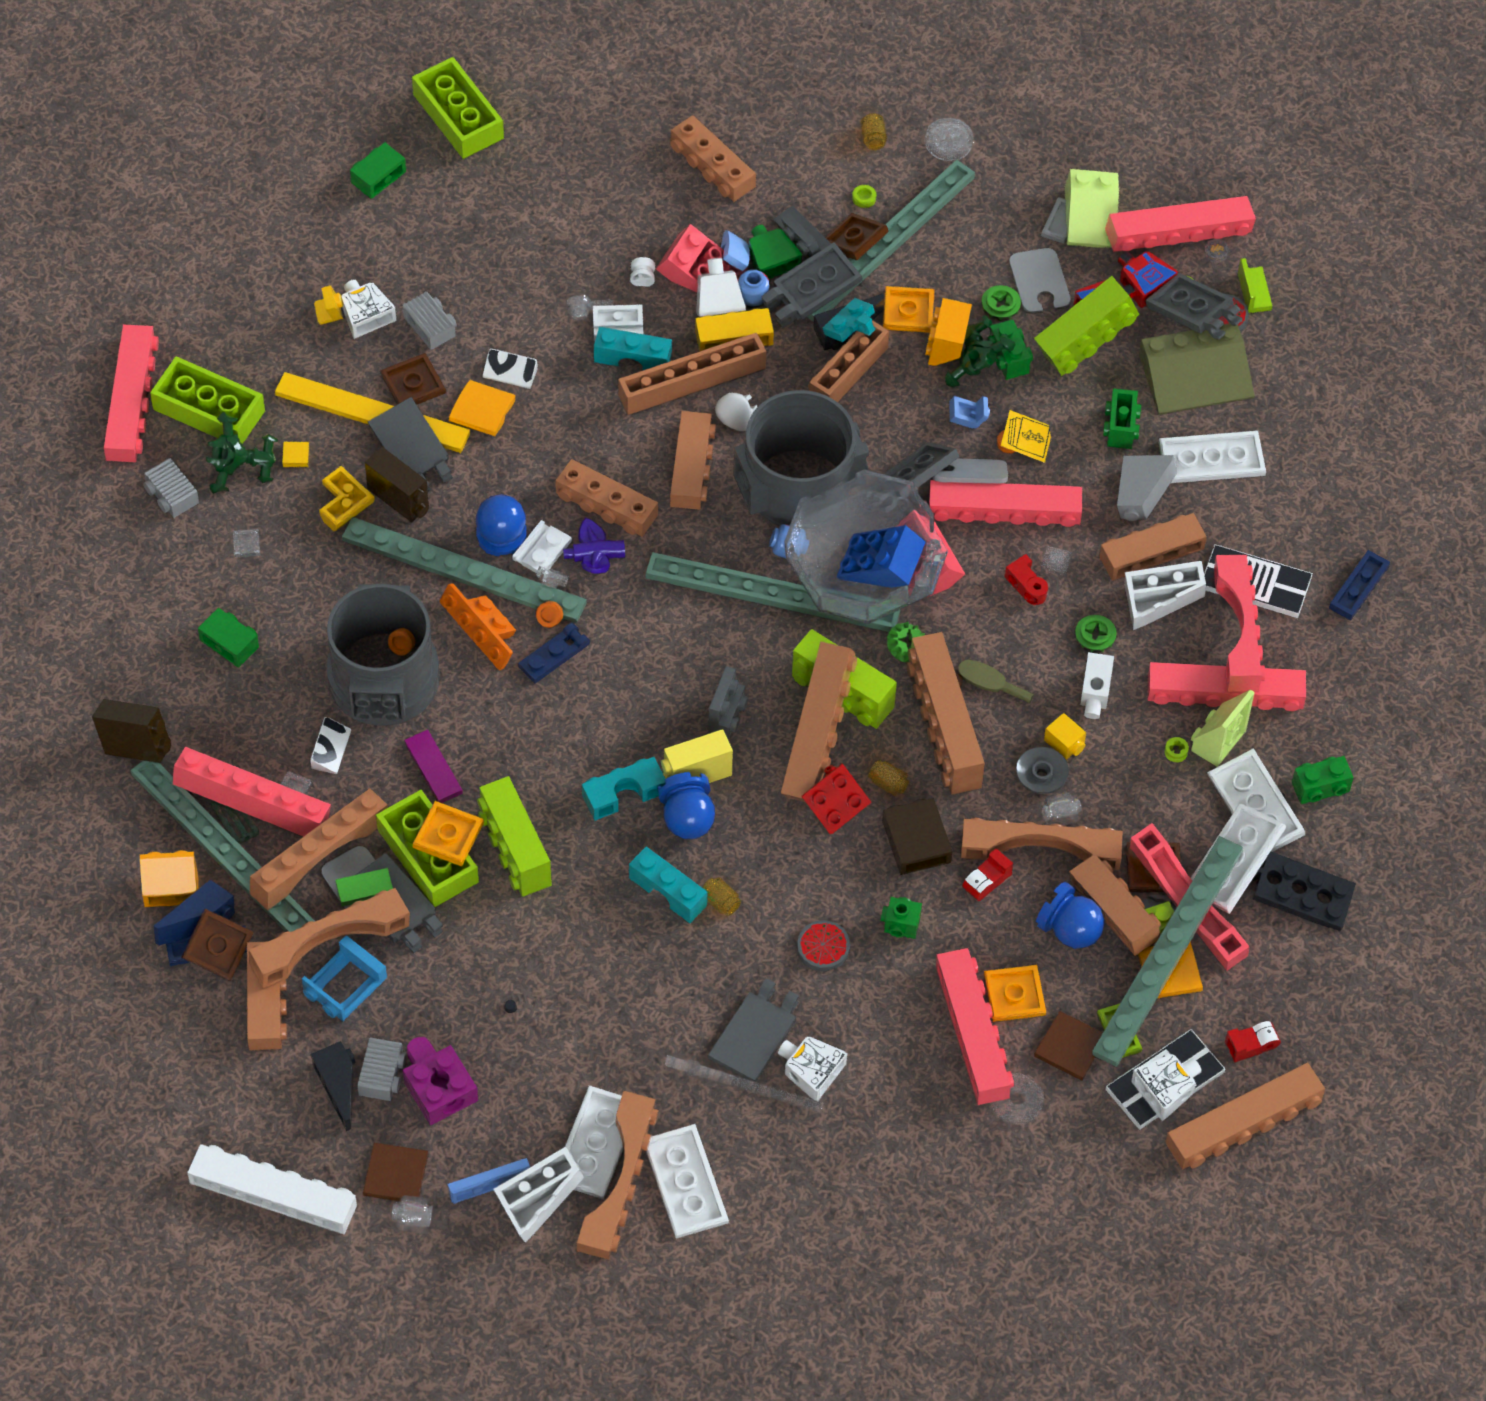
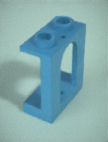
[302,935,387,1021]

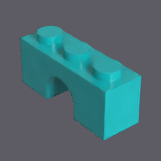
[594,327,672,370]
[582,757,666,821]
[629,846,708,923]

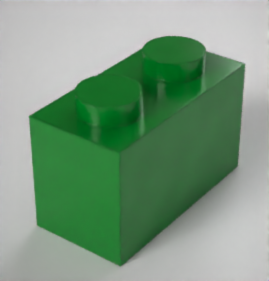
[350,142,406,199]
[198,607,259,668]

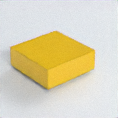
[282,442,309,467]

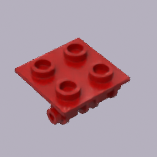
[801,763,872,834]

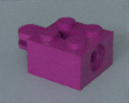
[403,1037,478,1126]

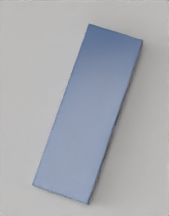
[448,1158,530,1203]

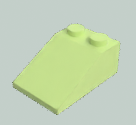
[1065,169,1119,248]
[1191,690,1255,767]

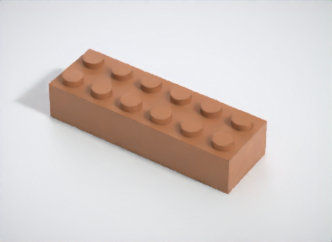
[906,632,985,795]

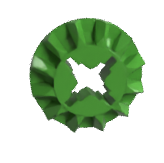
[981,285,1021,320]
[1075,615,1117,652]
[887,622,925,663]

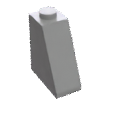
[1117,455,1177,521]

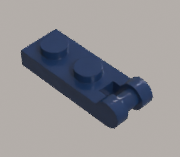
[518,623,590,684]

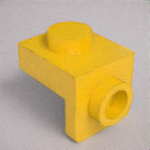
[314,285,343,325]

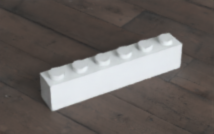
[188,1144,357,1234]

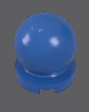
[476,494,527,556]
[657,772,715,840]
[1036,882,1105,949]

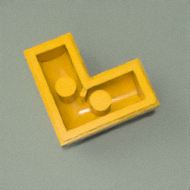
[319,466,375,532]

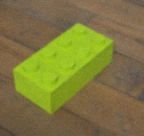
[412,57,504,159]
[1034,276,1140,376]
[150,356,265,444]
[792,629,897,729]
[477,776,552,897]
[376,790,479,907]

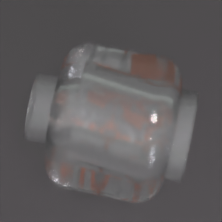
[1041,791,1082,827]
[391,1195,433,1233]

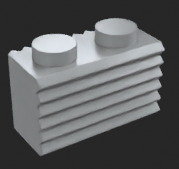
[403,292,457,350]
[143,458,199,518]
[358,1038,407,1101]

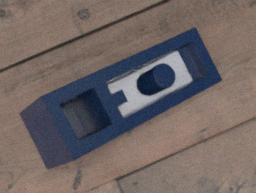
[154,880,235,946]

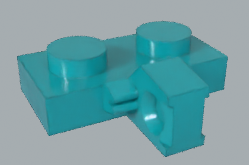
[823,298,876,342]

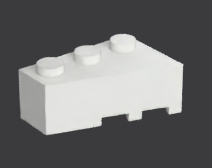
[1125,561,1206,630]
[494,1147,584,1242]

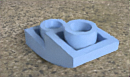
[721,230,750,272]

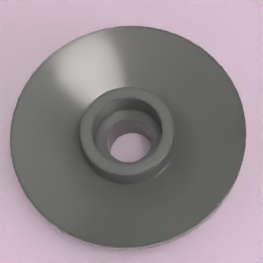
[1016,747,1069,794]

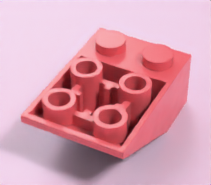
[656,224,747,292]

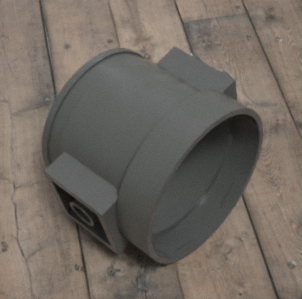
[733,390,869,529]
[327,584,440,726]

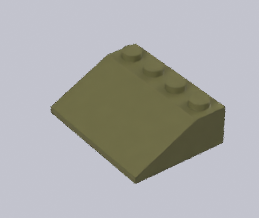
[1139,324,1255,415]

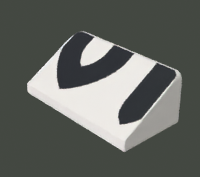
[483,349,537,389]
[311,717,351,774]

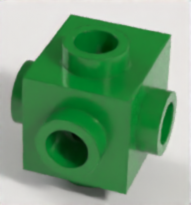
[880,897,922,939]

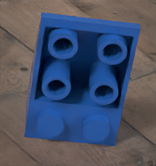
[836,525,926,588]

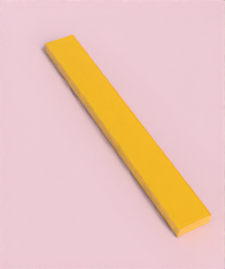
[275,372,470,453]

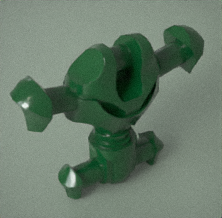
[945,316,1016,387]
[205,412,278,494]

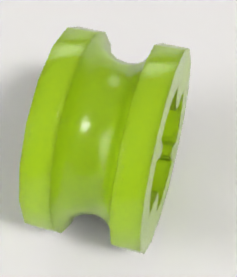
[1165,737,1189,763]

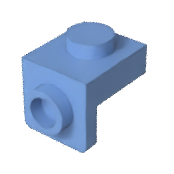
[949,396,990,428]

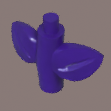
[563,517,625,574]

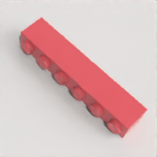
[1105,196,1256,252]
[104,324,159,462]
[929,480,1082,527]
[1148,662,1306,711]
[173,747,331,837]
[936,948,1014,1105]

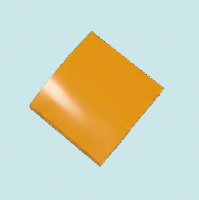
[449,380,516,436]

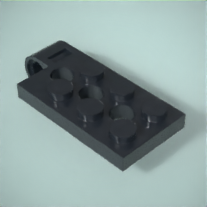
[1251,851,1356,931]

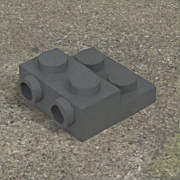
[708,666,748,740]

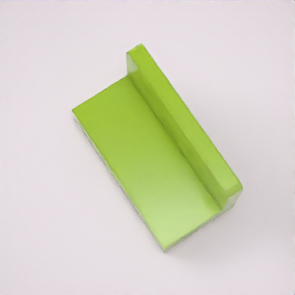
[1238,258,1272,313]

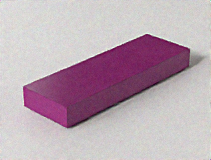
[404,730,463,803]

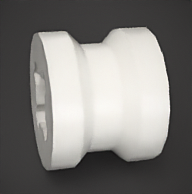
[630,257,655,286]

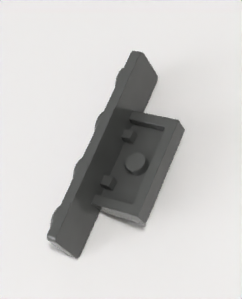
[774,206,831,257]

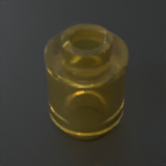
[860,113,887,150]
[868,760,909,796]
[702,877,741,916]

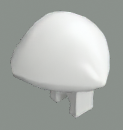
[715,393,757,431]

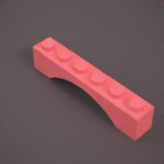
[1213,555,1265,692]
[1130,823,1249,971]

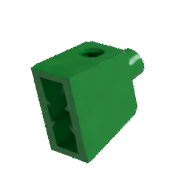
[749,225,802,279]

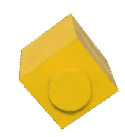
[1044,713,1086,760]

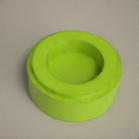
[852,185,876,208]

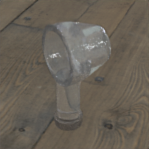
[566,295,613,321]

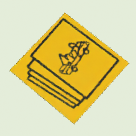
[1001,410,1051,463]

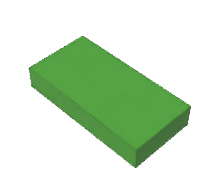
[335,868,393,907]

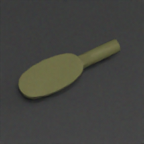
[958,660,1034,703]

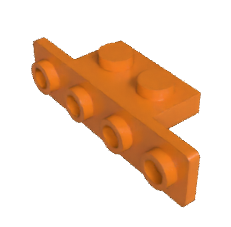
[440,583,516,670]

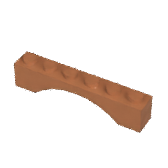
[250,788,388,911]
[961,818,1123,870]
[249,888,410,989]
[577,1091,659,1259]

